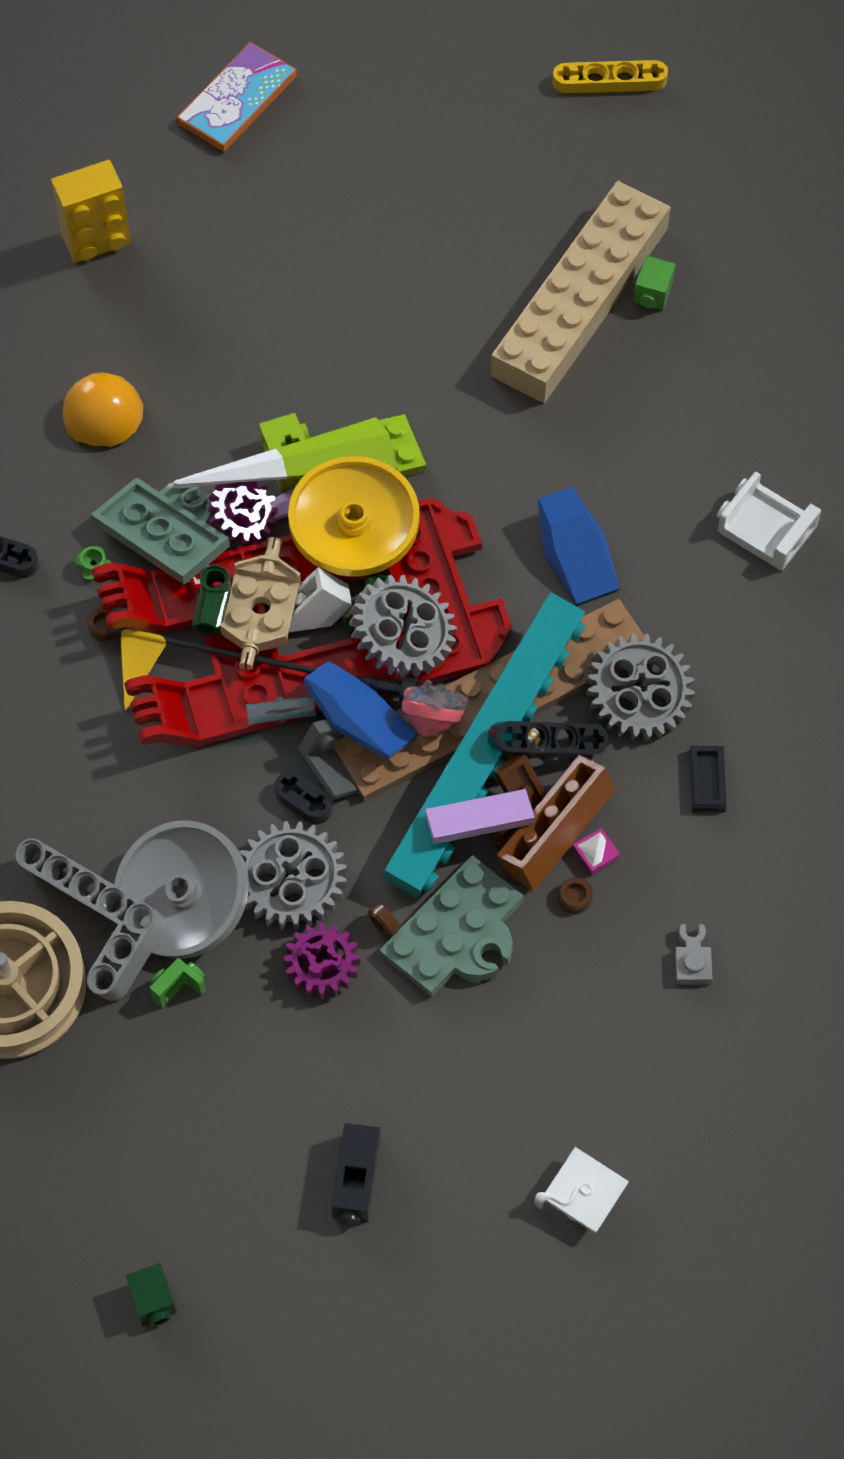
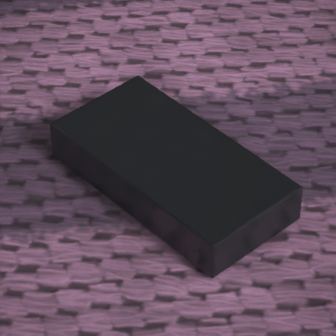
[689,745,727,812]

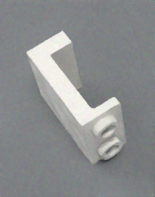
[717,471,821,571]

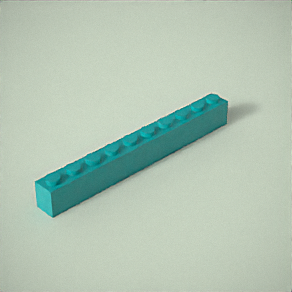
[382,592,586,899]

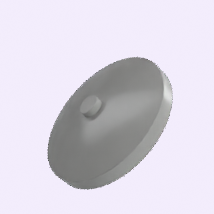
[114,820,249,959]

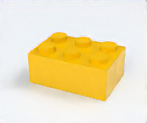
[51,159,131,263]

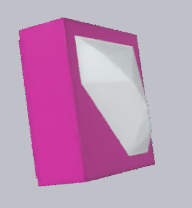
[572,828,621,876]

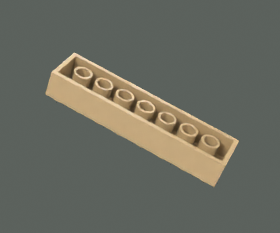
[490,180,671,404]

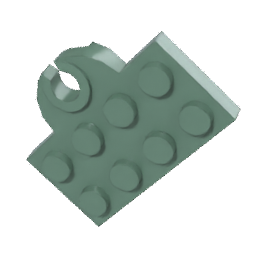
[91,477,230,585]
[379,855,524,998]

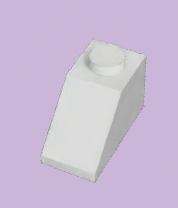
[289,567,352,632]

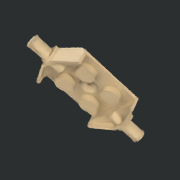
[220,537,301,670]

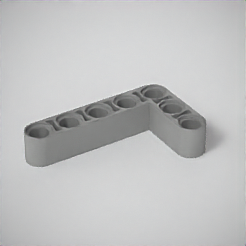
[16,838,165,1001]

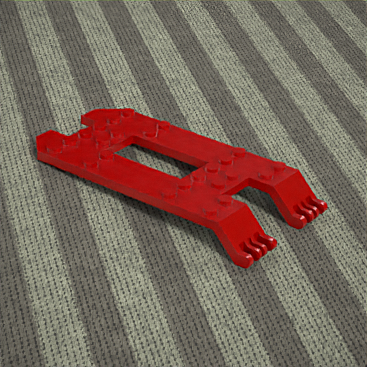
[91,498,512,747]

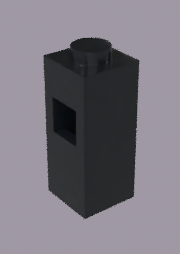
[331,1123,381,1225]

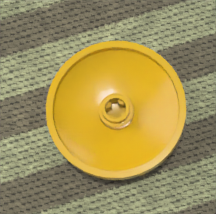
[288,456,420,576]

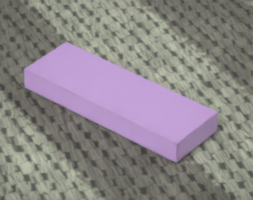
[425,789,535,844]

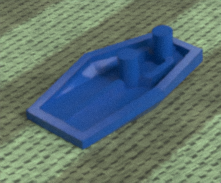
[537,486,620,606]
[303,661,418,760]

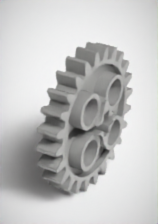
[349,575,457,678]
[586,633,695,741]
[240,821,347,930]

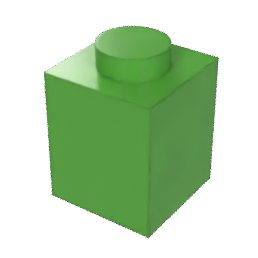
[633,256,676,311]

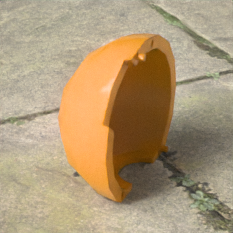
[63,372,144,447]

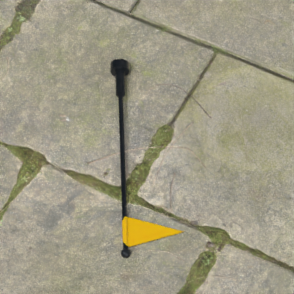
[106,627,418,712]

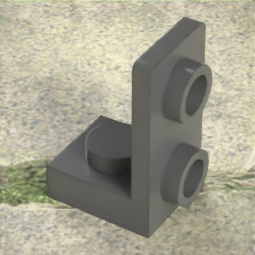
[298,719,358,799]

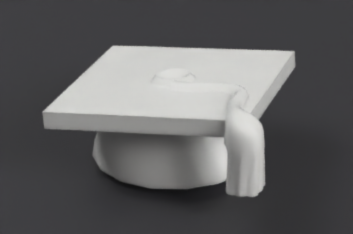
[534,1147,629,1234]

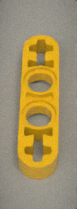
[552,60,668,94]

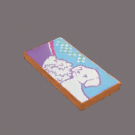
[177,42,297,152]

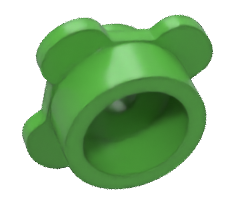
[74,546,112,581]

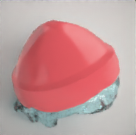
[401,680,468,737]

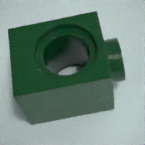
[125,1263,177,1327]

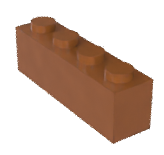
[497,755,615,892]

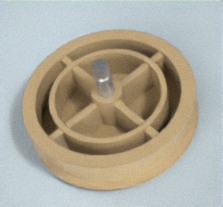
[0,901,87,1059]

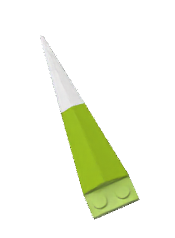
[173,414,427,489]

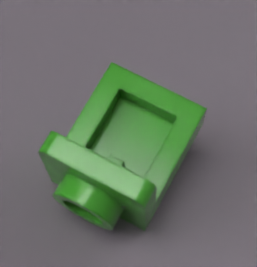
[149,958,206,1009]

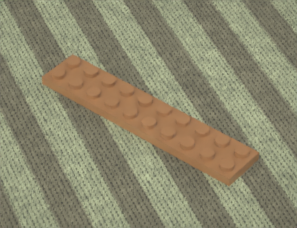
[333,599,644,802]

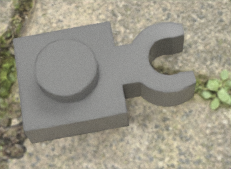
[675,924,713,985]

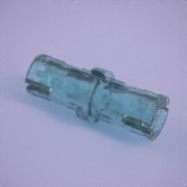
[246,695,316,725]

